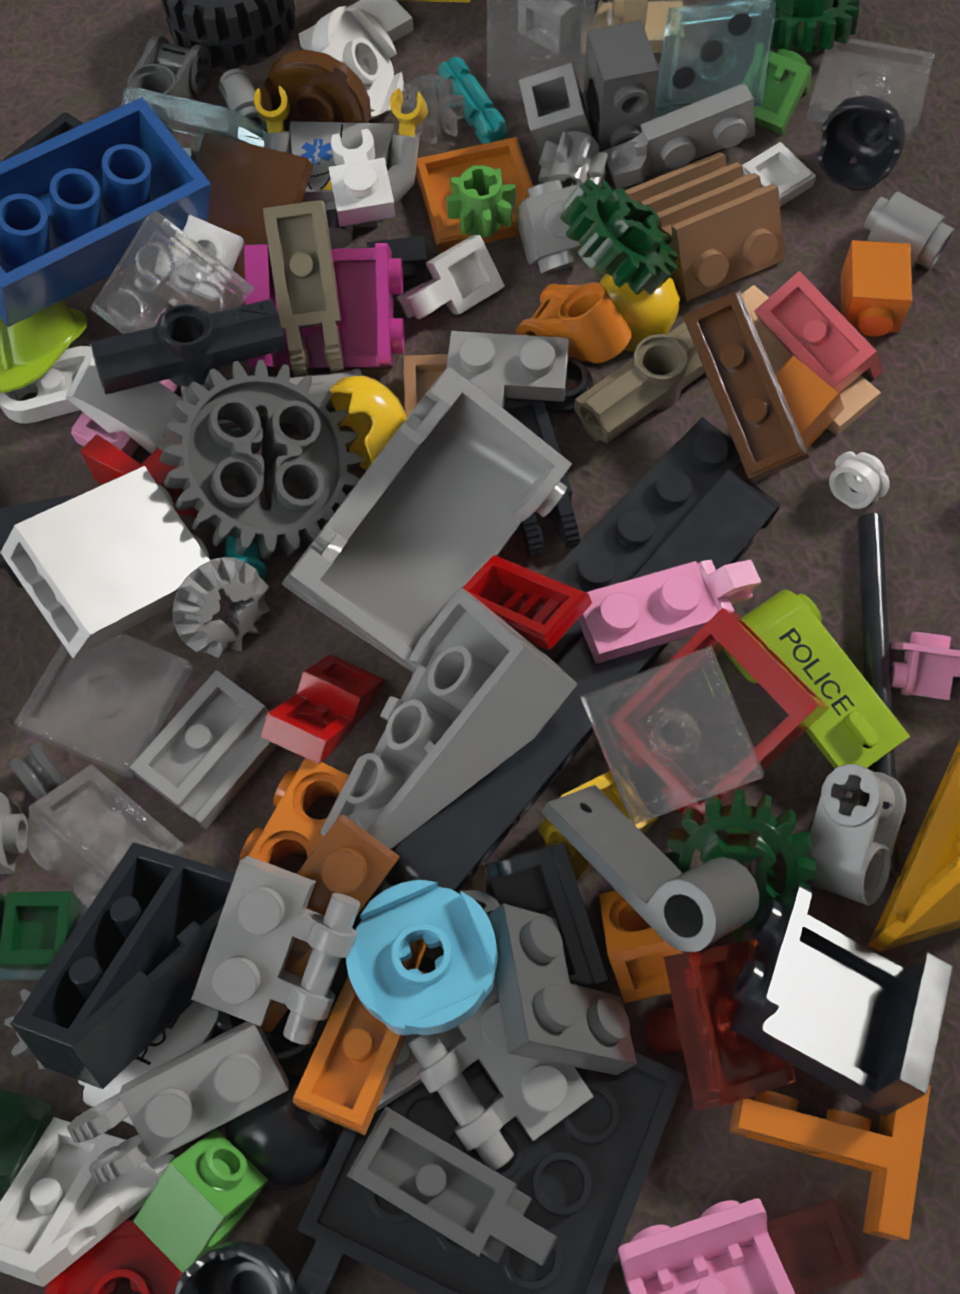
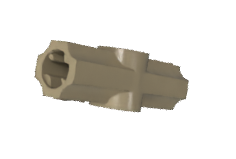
[574,322,705,444]

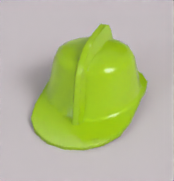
[0,299,87,393]

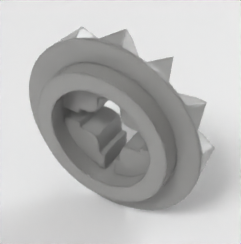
[173,557,271,658]

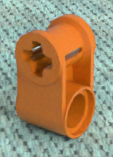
[515,282,631,363]

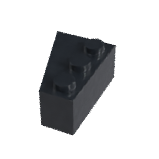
[10,842,236,1089]

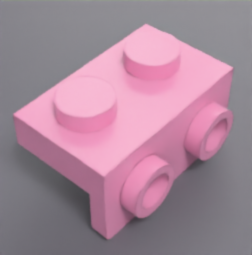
[618,1198,795,1294]

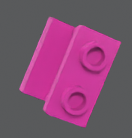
[244,243,404,370]

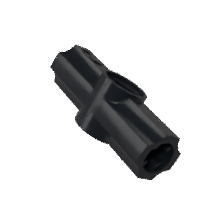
[89,299,285,395]

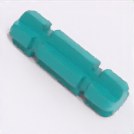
[438,57,507,144]

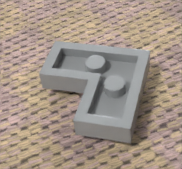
[446,331,569,409]

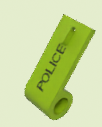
[724,589,910,769]

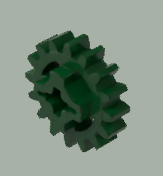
[744,0,860,53]
[560,179,678,295]
[665,789,816,942]

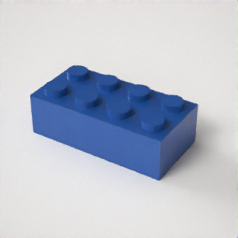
[0,97,211,327]

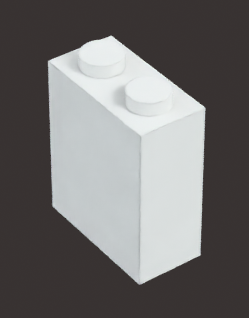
[0,466,209,659]

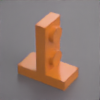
[729,1085,931,1241]

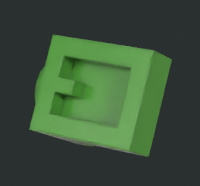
[744,47,812,135]

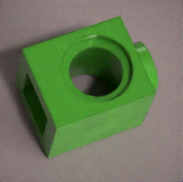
[133,1129,268,1273]

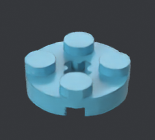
[346,880,498,1035]

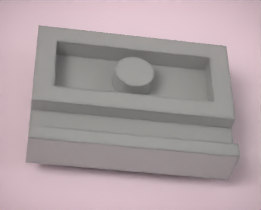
[130,670,278,830]

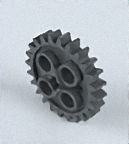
[160,360,363,559]

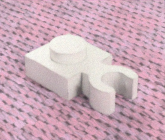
[329,129,396,227]

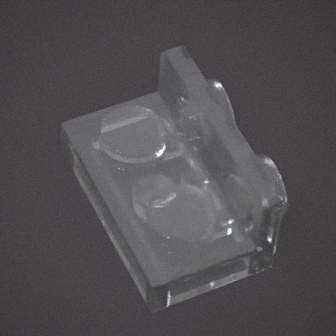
[26,764,184,909]

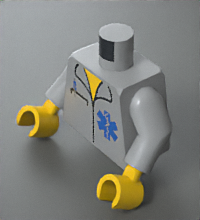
[254,86,428,249]

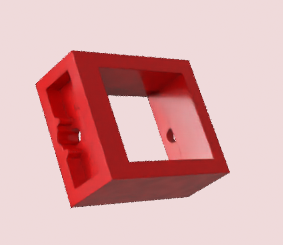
[609,607,829,815]

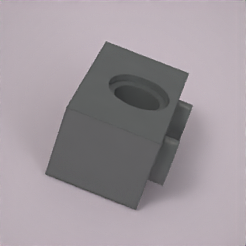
[583,20,659,152]

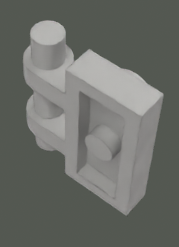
[191,855,360,1045]
[407,978,594,1171]

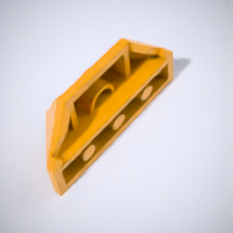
[868,740,960,952]

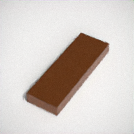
[682,289,810,483]

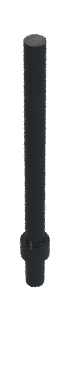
[858,513,905,878]

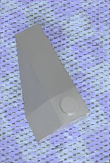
[320,587,577,849]

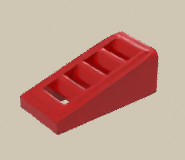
[462,555,592,650]

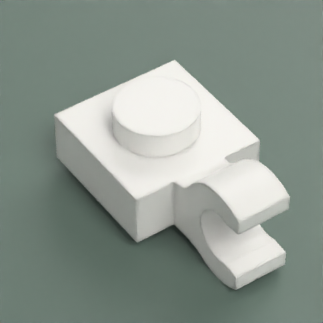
[397,235,505,319]

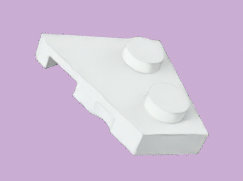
[0,1117,175,1287]

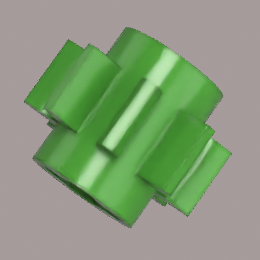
[446,165,516,238]

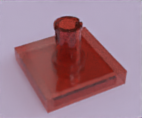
[646,940,796,1110]

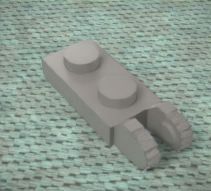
[67,1021,289,1185]

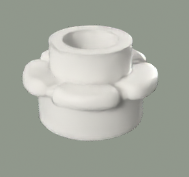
[829,451,889,509]

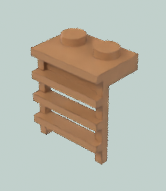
[625,152,784,302]

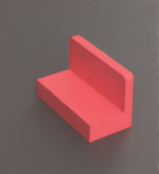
[754,271,884,393]

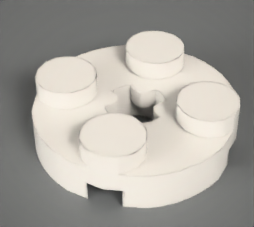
[312,6,404,120]

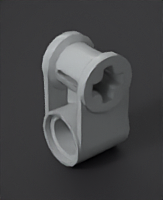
[805,764,907,906]

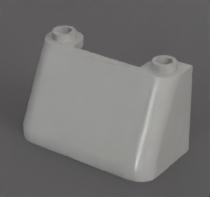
[281,366,572,673]

